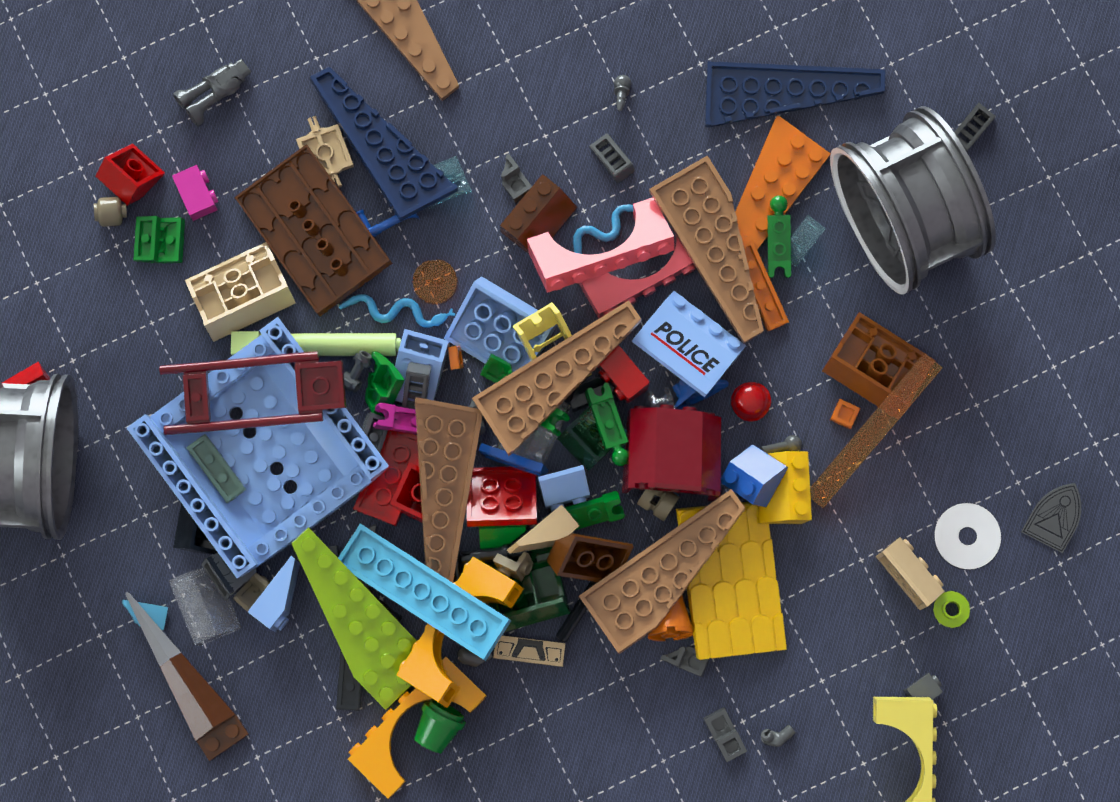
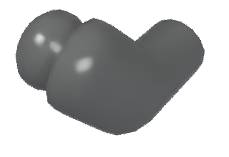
[457,647,493,667]

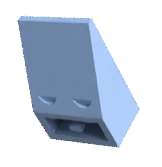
[395,329,450,403]

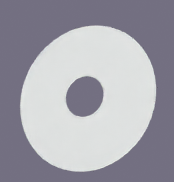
[935,503,1001,569]

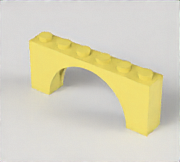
[873,697,937,802]

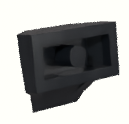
[569,377,614,413]

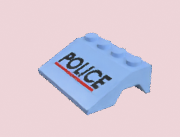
[632,291,746,397]

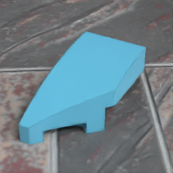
[122,600,168,630]

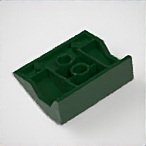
[463,547,570,632]

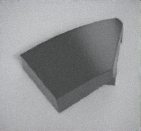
[501,154,532,203]

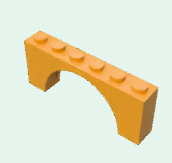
[396,557,524,708]
[348,657,487,799]

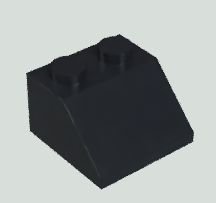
[173,503,218,555]

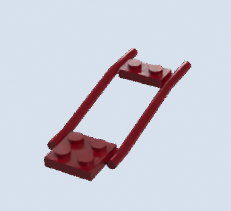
[159,351,346,435]

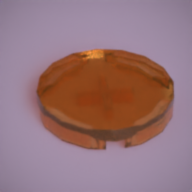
[413,259,458,305]

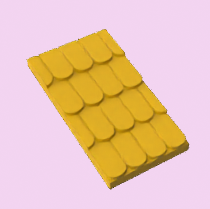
[676,502,787,660]

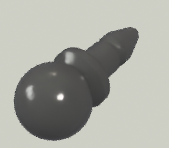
[614,75,632,111]

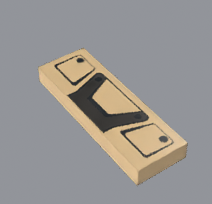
[494,636,565,667]

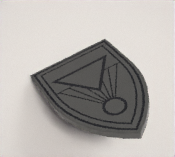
[1021,483,1081,553]

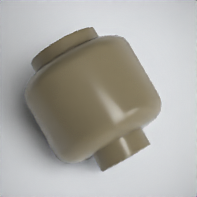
[94,197,127,227]

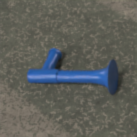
[356,210,420,237]

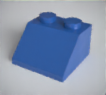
[721,445,788,507]

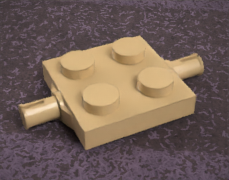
[296,116,354,188]

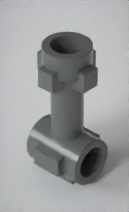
[344,350,372,393]

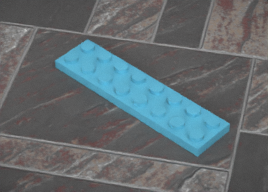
[338,524,511,661]

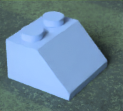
[538,465,590,511]

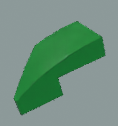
[480,354,513,383]

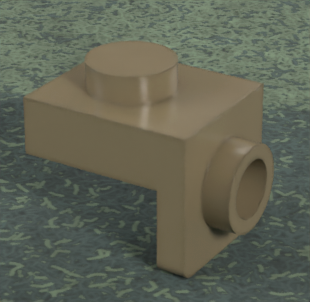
[493,552,533,582]
[233,573,270,612]

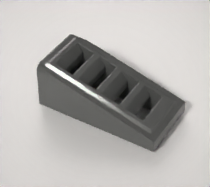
[954,103,996,151]
[589,133,635,183]
[402,362,431,409]

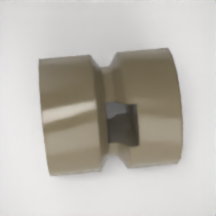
[637,490,680,522]

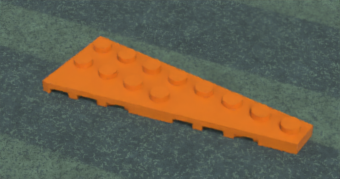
[735,115,831,250]

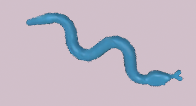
[573,204,633,254]
[339,294,455,328]

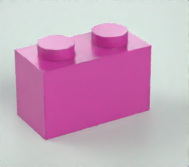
[172,165,219,221]

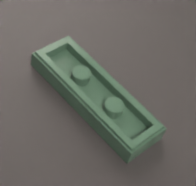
[186,434,247,503]

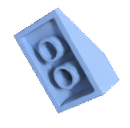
[248,556,300,632]

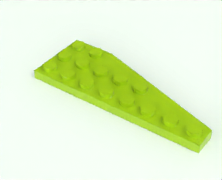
[291,527,417,710]

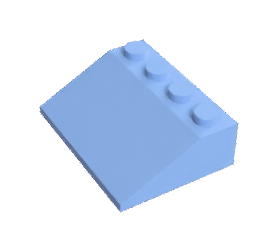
[444,276,557,372]

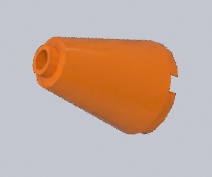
[648,595,693,641]

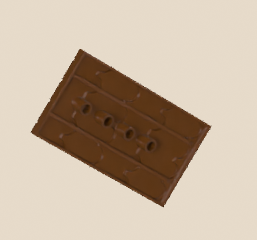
[234,144,393,317]

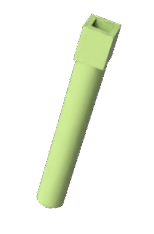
[231,331,401,356]

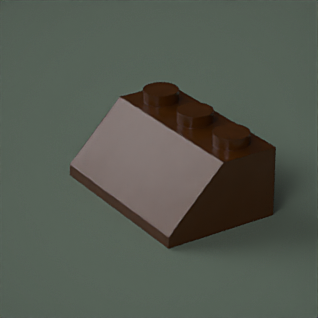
[500,174,577,254]
[546,534,634,582]

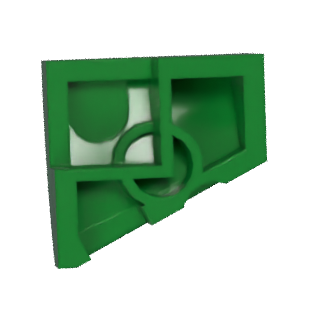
[365,351,404,415]

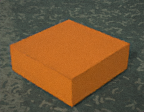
[448,346,464,370]
[830,399,860,429]

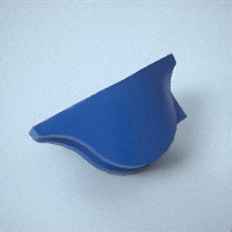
[672,379,729,409]

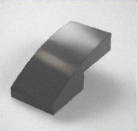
[703,707,747,762]

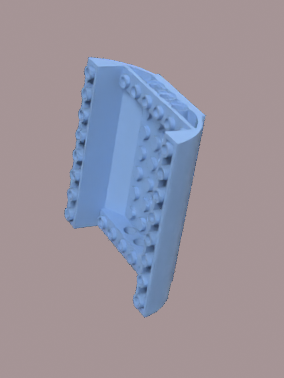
[127,317,389,579]

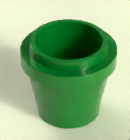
[414,699,466,753]

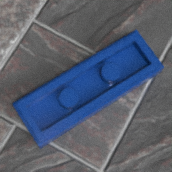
[479,443,549,476]

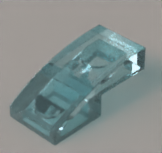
[791,215,826,267]

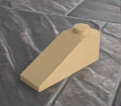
[507,505,579,554]

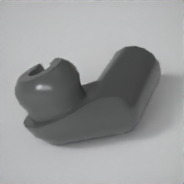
[761,725,796,747]

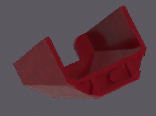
[622,404,721,501]

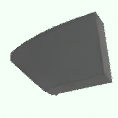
[661,646,710,678]

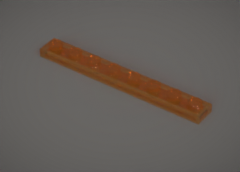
[810,352,943,508]

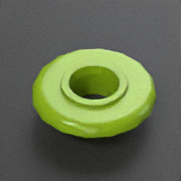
[933,591,970,628]

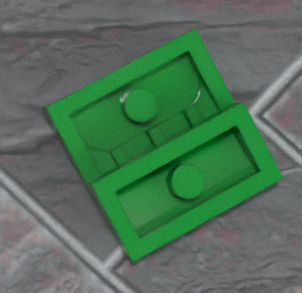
[133,216,185,263]

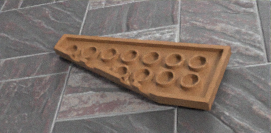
[649,156,764,344]

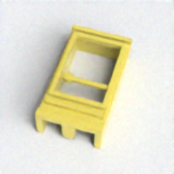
[513,303,592,377]

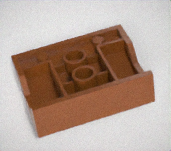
[822,312,936,420]

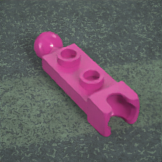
[373,403,417,434]

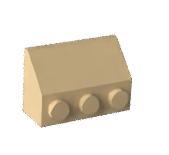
[876,537,945,610]

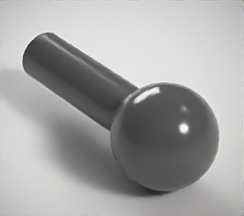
[760,435,802,454]

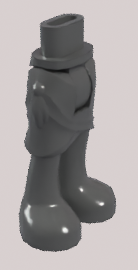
[173,59,251,127]

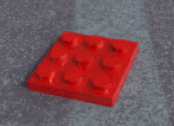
[467,466,537,527]

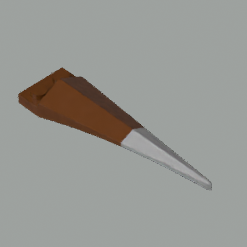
[125,592,250,761]

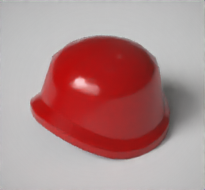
[731,382,771,422]

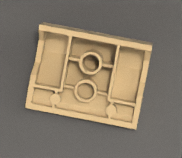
[185,242,296,342]

